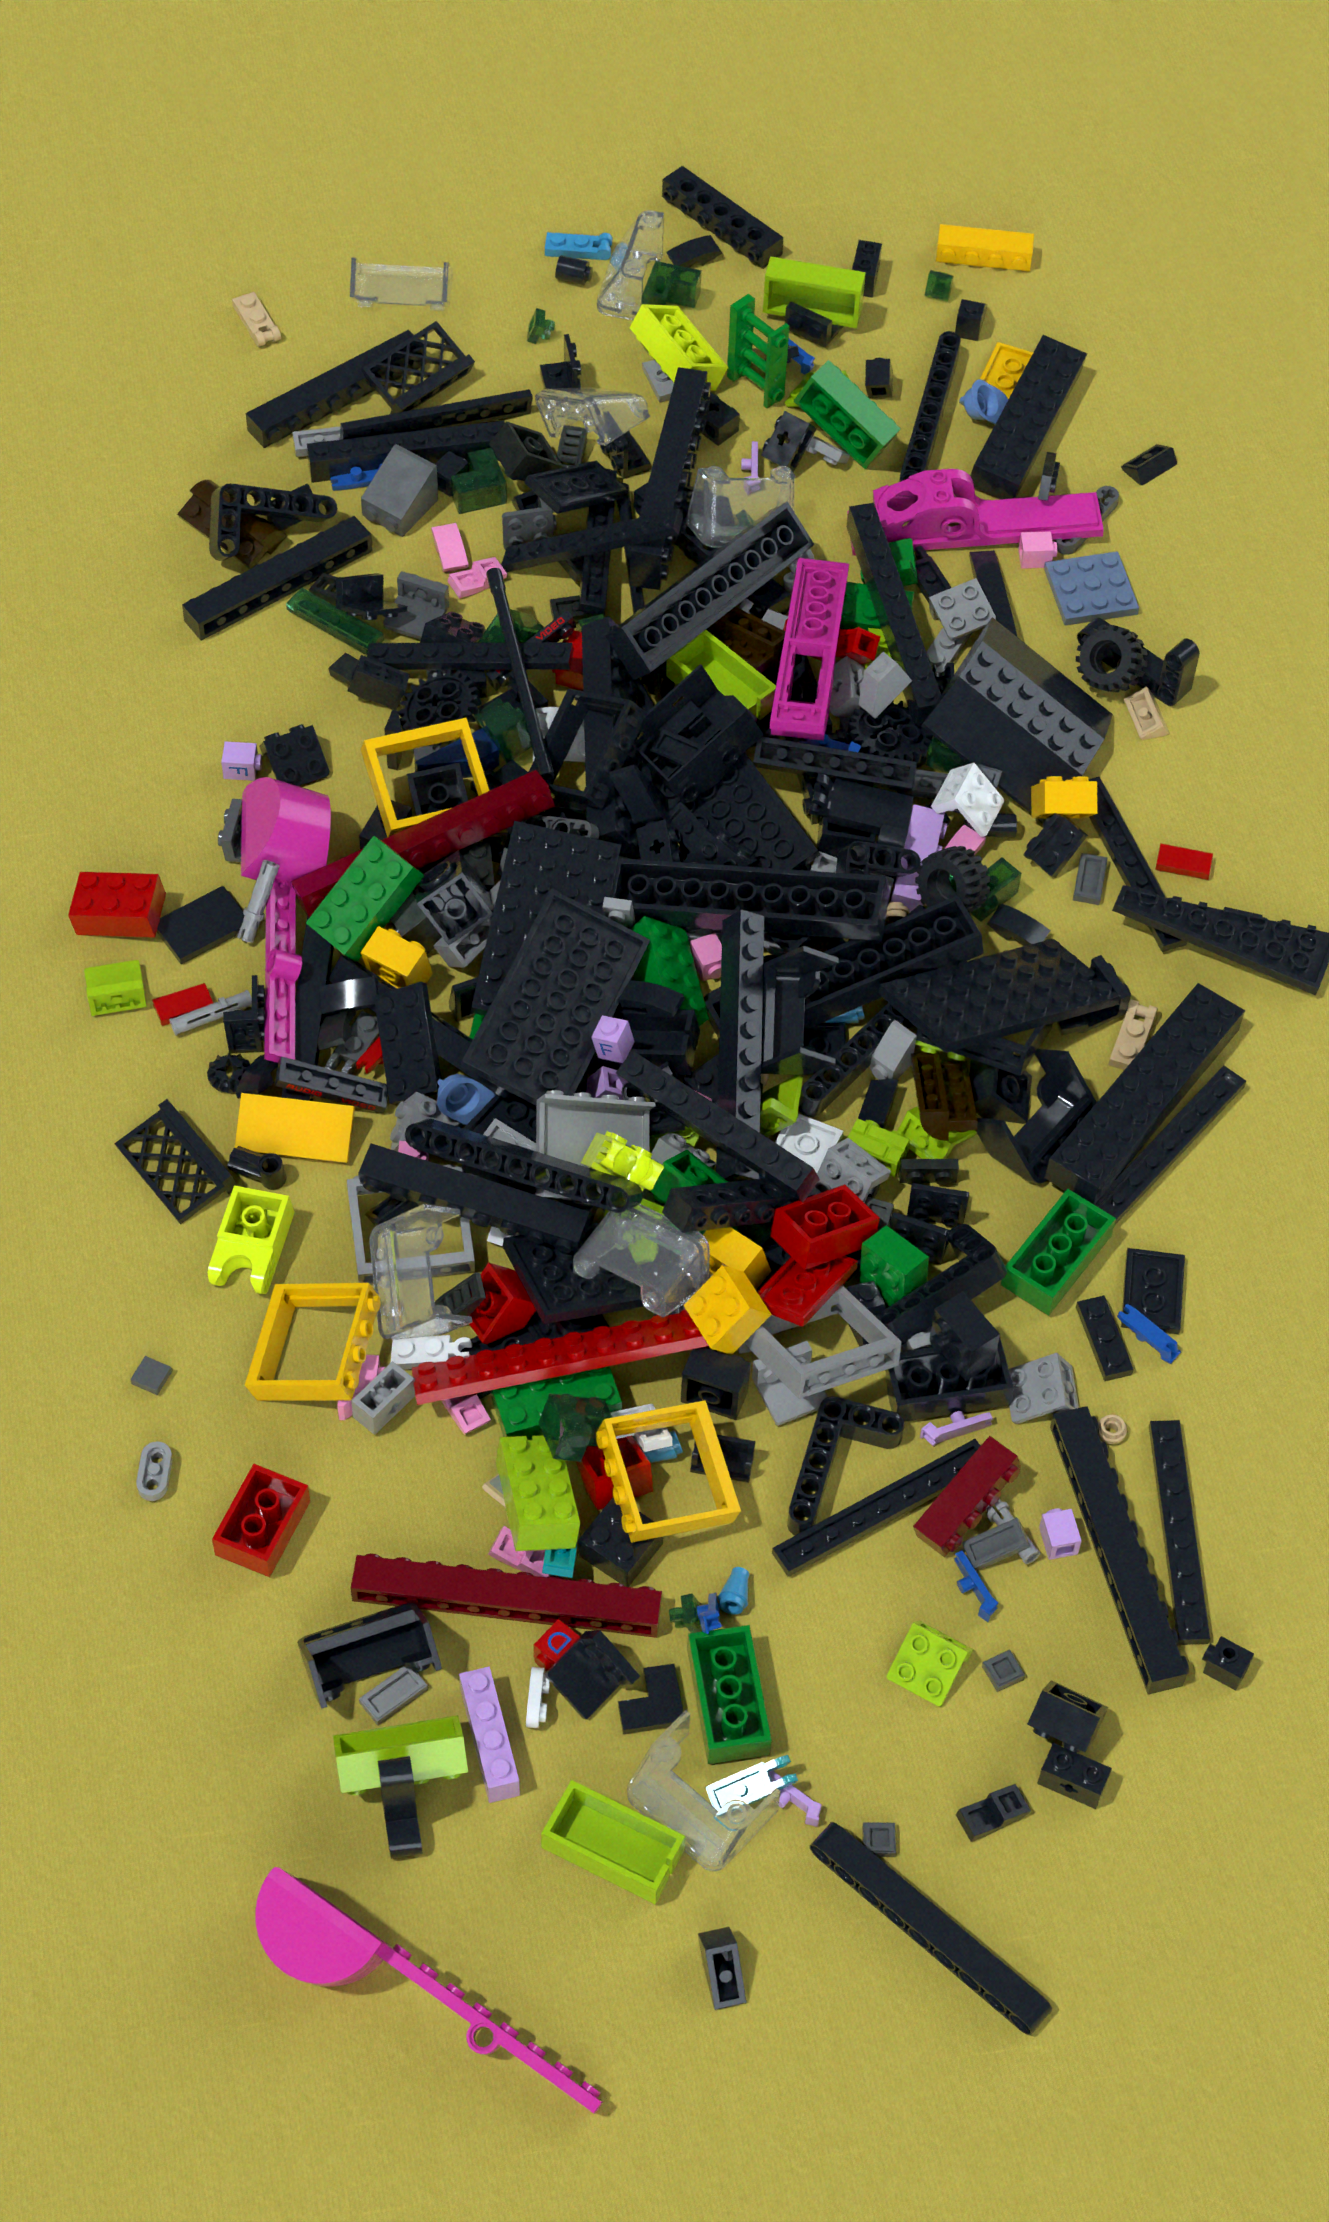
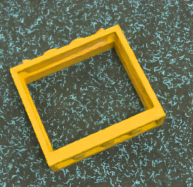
[361,718,489,837]
[245,1283,381,1401]
[596,1400,741,1543]

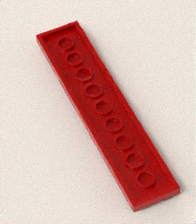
[412,1309,709,1405]

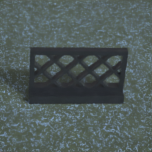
[361,321,475,414]
[114,1099,237,1225]

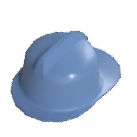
[959,379,1008,424]
[437,1074,495,1125]

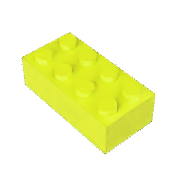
[630,304,728,391]

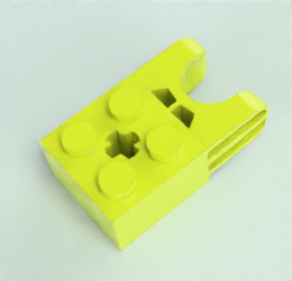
[581,1131,664,1192]
[207,1186,295,1294]

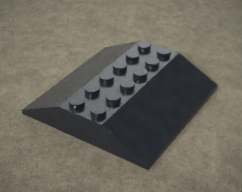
[921,617,1113,823]

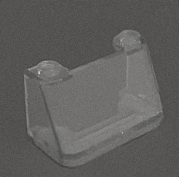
[597,210,664,320]
[535,387,650,446]
[686,466,795,548]
[573,1198,710,1318]

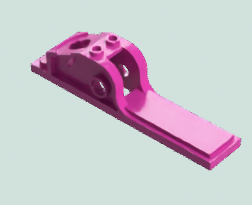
[847,469,1104,556]
[770,558,849,741]

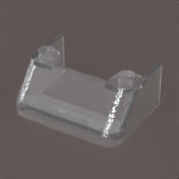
[350,257,453,311]
[369,1204,473,1340]
[627,1710,781,1871]

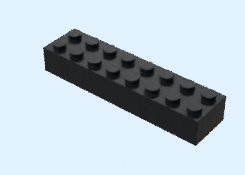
[970,335,1087,499]

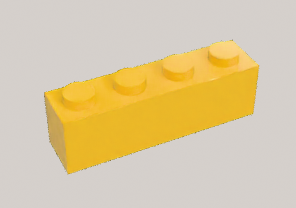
[936,224,1034,271]

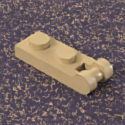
[232,292,281,347]
[1108,999,1158,1070]

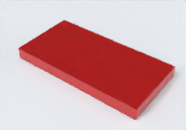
[757,1256,858,1327]

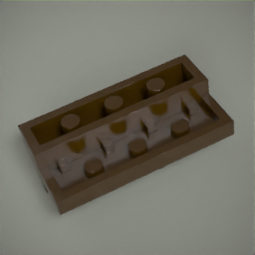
[177,480,287,569]
[706,607,786,673]
[911,1052,977,1141]

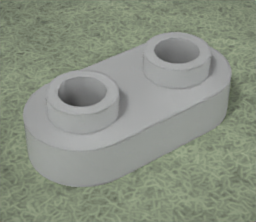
[136,1442,173,1501]

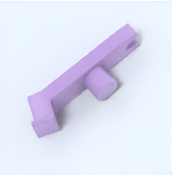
[741,441,760,495]
[920,1411,993,1446]
[769,1771,822,1827]

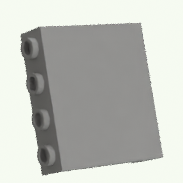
[535,1090,655,1206]

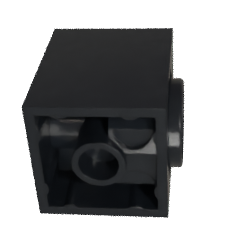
[415,850,493,945]

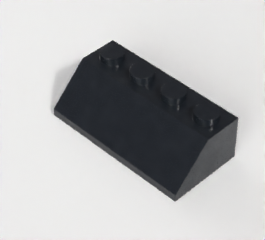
[885,1337,1014,1422]

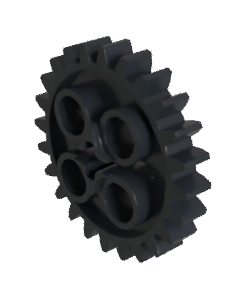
[398,669,482,746]
[847,701,933,763]

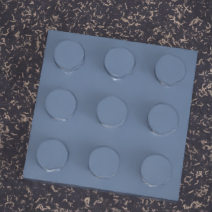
[1044,551,1139,626]

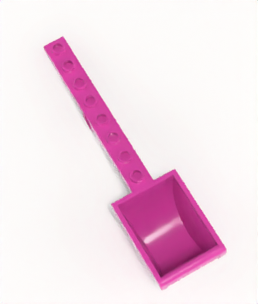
[241,777,331,1063]
[255,1867,603,2114]

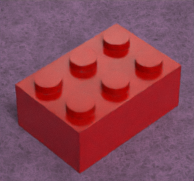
[68,872,166,938]
[770,1184,880,1270]
[212,1463,311,1577]

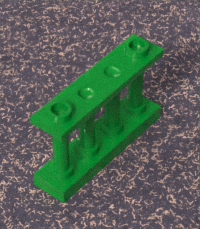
[727,294,789,409]

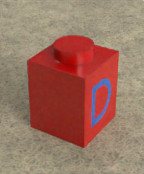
[533,1619,580,1672]

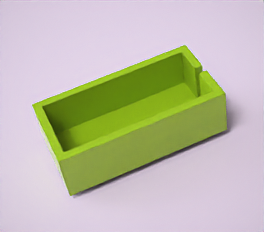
[763,257,866,328]
[666,630,776,720]
[496,1435,580,1551]
[333,1715,468,1795]
[541,1780,686,1905]

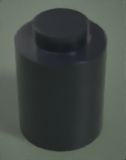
[555,255,593,285]

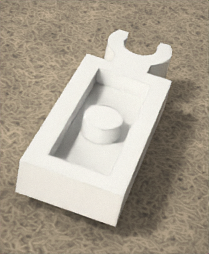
[391,1335,472,1370]

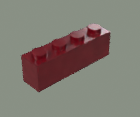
[913,1436,1021,1558]

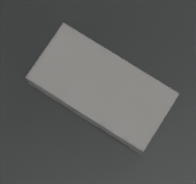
[359,1667,428,1726]

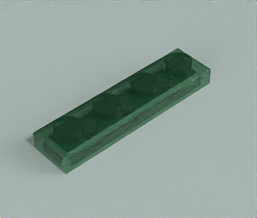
[286,588,384,655]

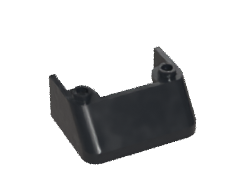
[761,946,838,1075]
[975,1049,1097,1183]
[297,1603,442,1709]

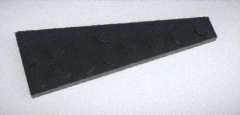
[1112,885,1329,995]

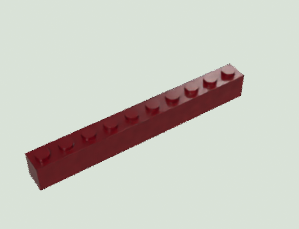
[291,770,555,918]
[350,1553,662,1638]

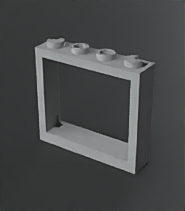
[347,1165,475,1285]
[744,1285,901,1399]

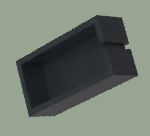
[585,1009,700,1076]

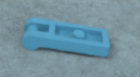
[545,232,613,260]

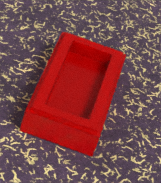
[1155,843,1213,880]
[152,983,213,1026]

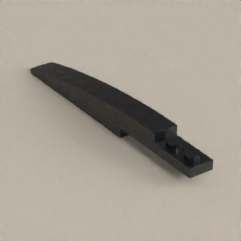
[969,550,1018,637]

